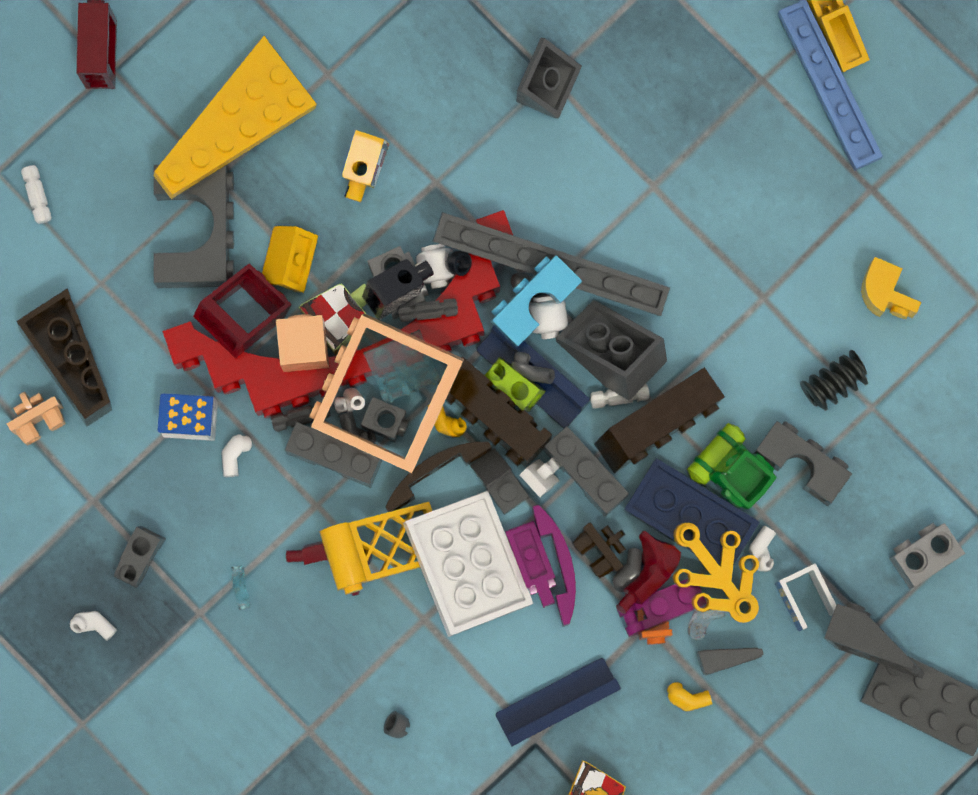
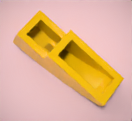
[807,0,870,72]

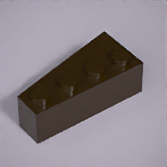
[16,288,112,427]
[437,356,552,468]
[594,367,725,474]

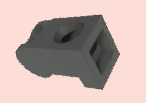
[114,526,166,588]

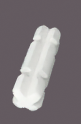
[21,165,52,224]
[590,384,650,409]

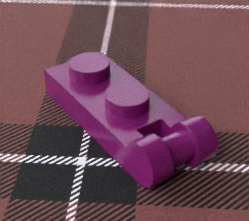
[617,579,707,637]

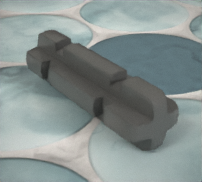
[398,298,458,322]
[271,402,331,432]

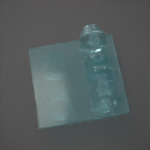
[364,330,440,403]

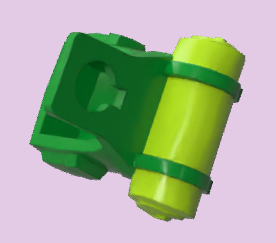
[686,423,777,509]

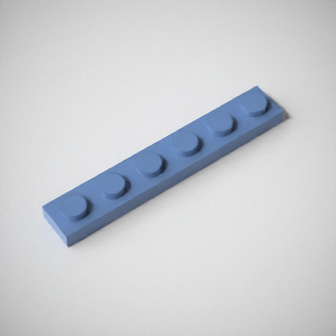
[778,0,883,171]

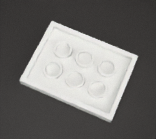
[403,491,533,637]

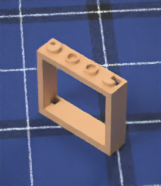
[310,313,464,473]

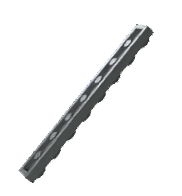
[432,212,670,316]

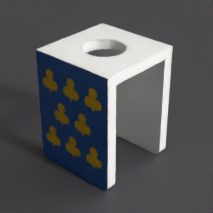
[157,393,218,441]
[775,563,836,631]

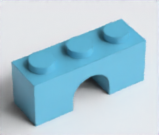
[490,255,582,347]

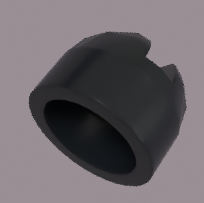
[445,251,472,276]

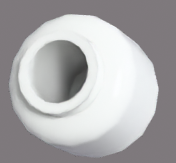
[416,244,455,289]
[529,295,568,339]

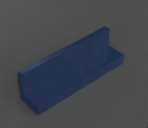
[477,326,590,428]
[496,658,621,747]

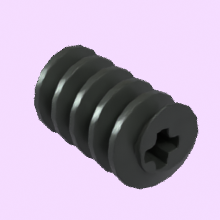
[800,350,868,411]

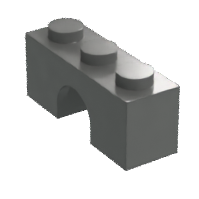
[753,421,852,506]
[285,422,382,488]
[544,426,629,517]

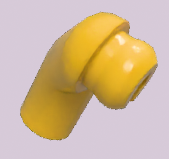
[427,404,467,438]
[667,682,712,711]

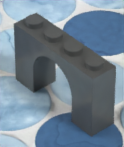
[154,165,235,288]

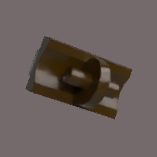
[572,522,626,579]

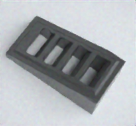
[696,648,764,676]

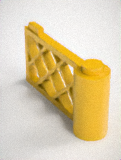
[319,502,432,595]

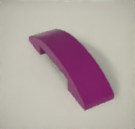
[532,505,576,627]

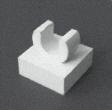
[520,458,561,497]

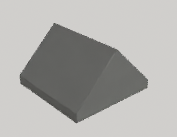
[516,38,582,119]

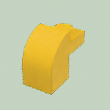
[861,257,921,319]

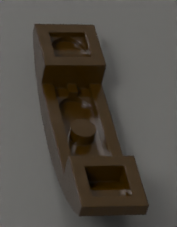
[386,442,492,512]

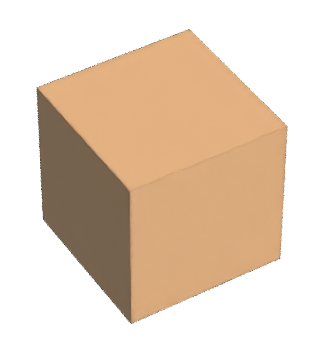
[276,314,329,372]

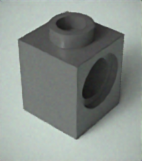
[361,397,410,442]

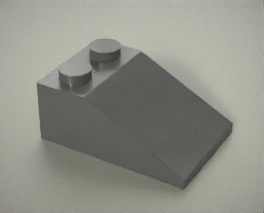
[556,300,667,401]
[824,602,925,679]

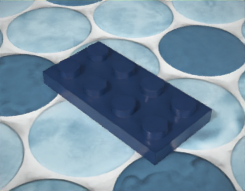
[624,458,760,566]

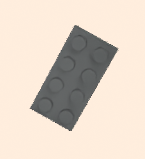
[860,656,978,756]

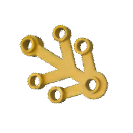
[673,523,759,623]

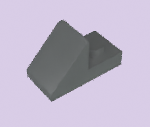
[470,448,529,515]

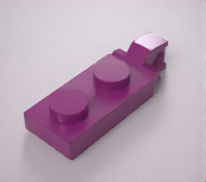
[505,521,557,608]

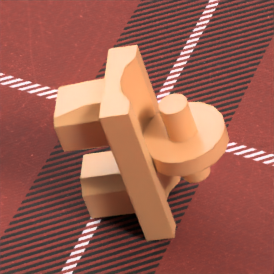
[6,391,66,446]

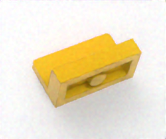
[262,226,318,293]

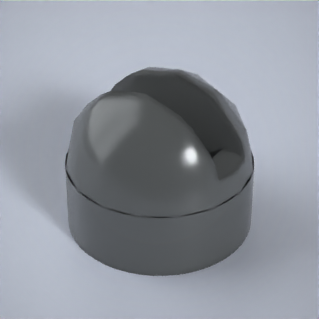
[384,711,410,738]

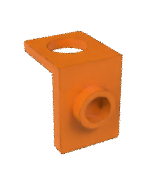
[637,609,673,645]

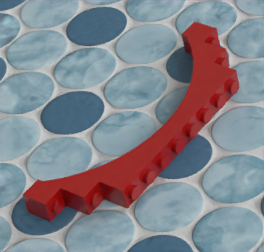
[162,210,513,418]

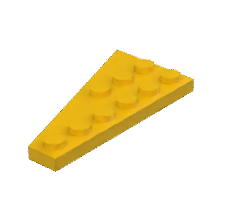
[153,36,317,199]

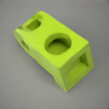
[485,357,546,412]

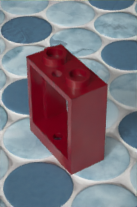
[76,0,117,89]
[193,263,292,358]

